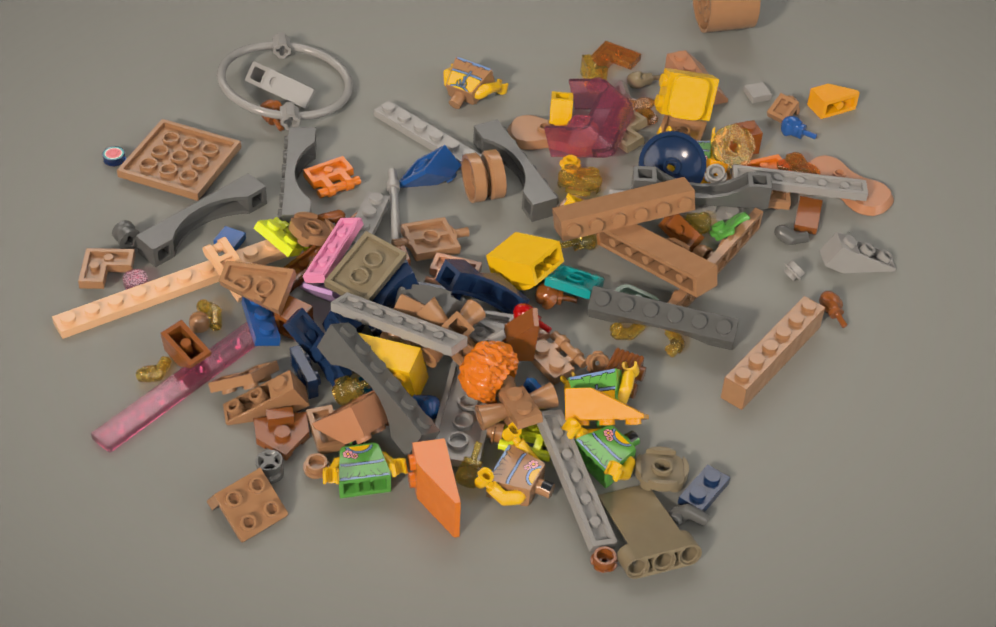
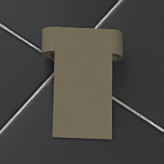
[598,485,702,579]

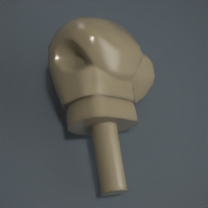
[627,71,660,89]

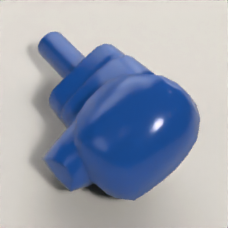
[781,116,817,139]
[413,394,440,420]

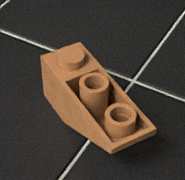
[223,370,309,425]

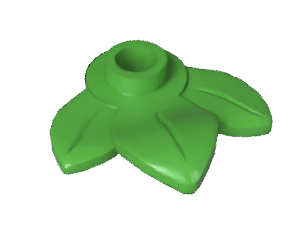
[709,212,751,241]

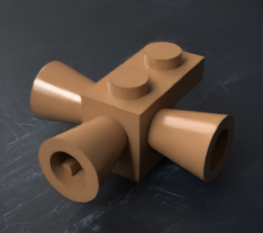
[416,297,486,368]
[475,375,559,431]

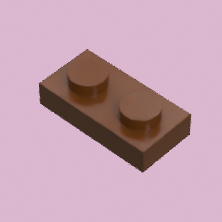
[658,214,705,252]

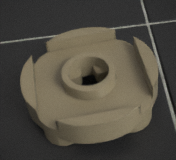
[635,447,689,492]

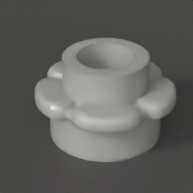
[704,164,727,183]
[784,260,805,281]

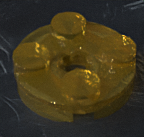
[710,124,756,169]
[557,164,603,196]

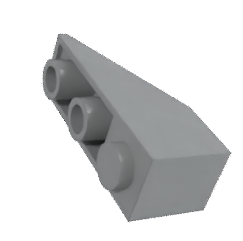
[245,61,315,109]
[820,232,896,273]

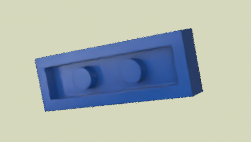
[241,297,281,346]

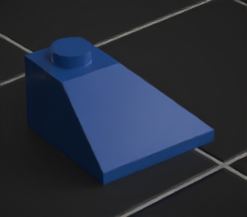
[399,145,461,188]

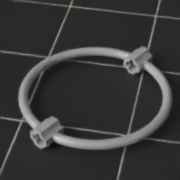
[217,32,353,130]

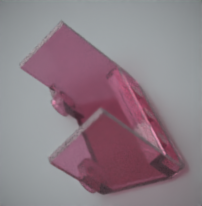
[544,77,634,158]

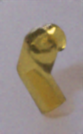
[196,299,222,331]
[664,330,685,358]
[136,356,172,383]

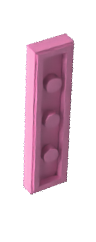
[303,217,364,283]

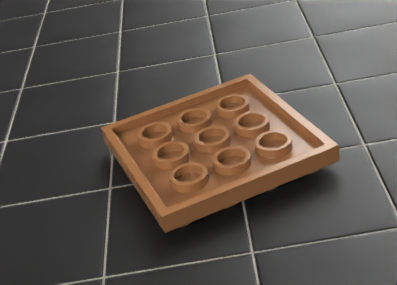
[117,119,241,201]

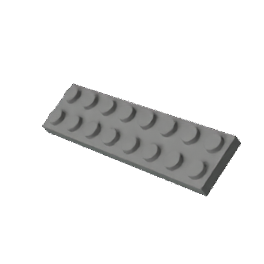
[435,310,514,470]

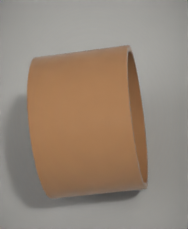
[692,0,761,33]

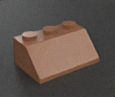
[665,50,728,105]
[312,390,389,444]

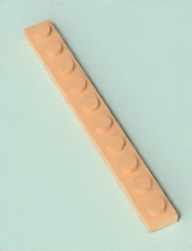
[52,240,287,339]

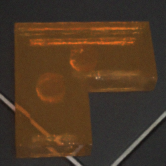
[586,41,641,73]

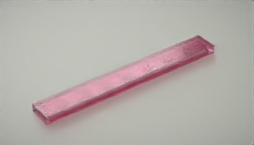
[91,322,256,453]

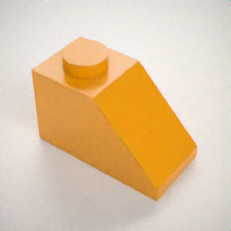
[807,84,860,119]

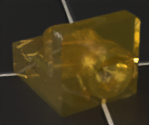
[580,54,608,86]

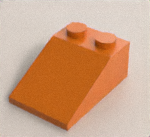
[408,438,461,538]

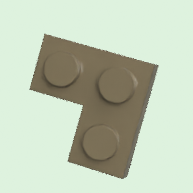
[600,110,648,153]

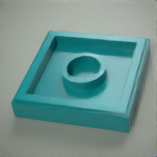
[544,264,605,300]

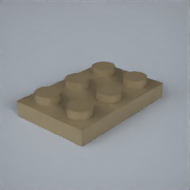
[324,231,407,301]

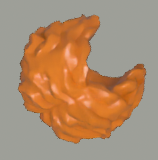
[458,341,519,404]

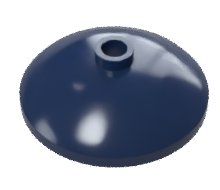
[638,131,706,183]

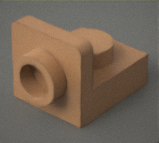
[767,93,800,123]

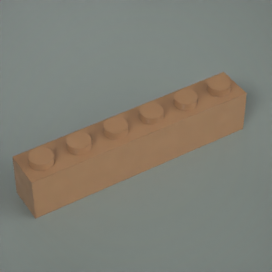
[552,177,695,241]
[596,224,717,298]
[721,296,825,410]

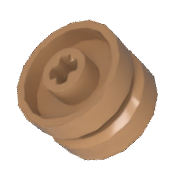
[461,149,507,203]

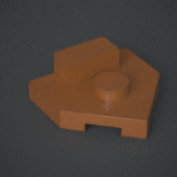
[253,407,310,461]

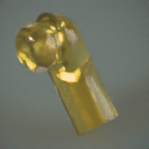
[610,322,646,340]

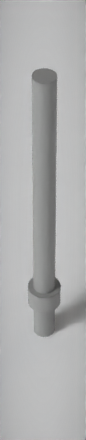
[386,168,401,239]

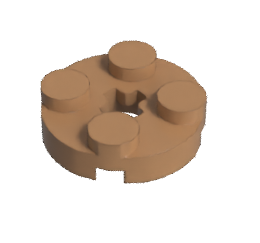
[288,212,335,247]

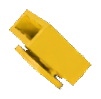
[654,68,719,121]
[486,232,564,290]

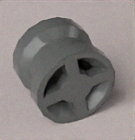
[112,220,140,249]
[255,450,284,484]

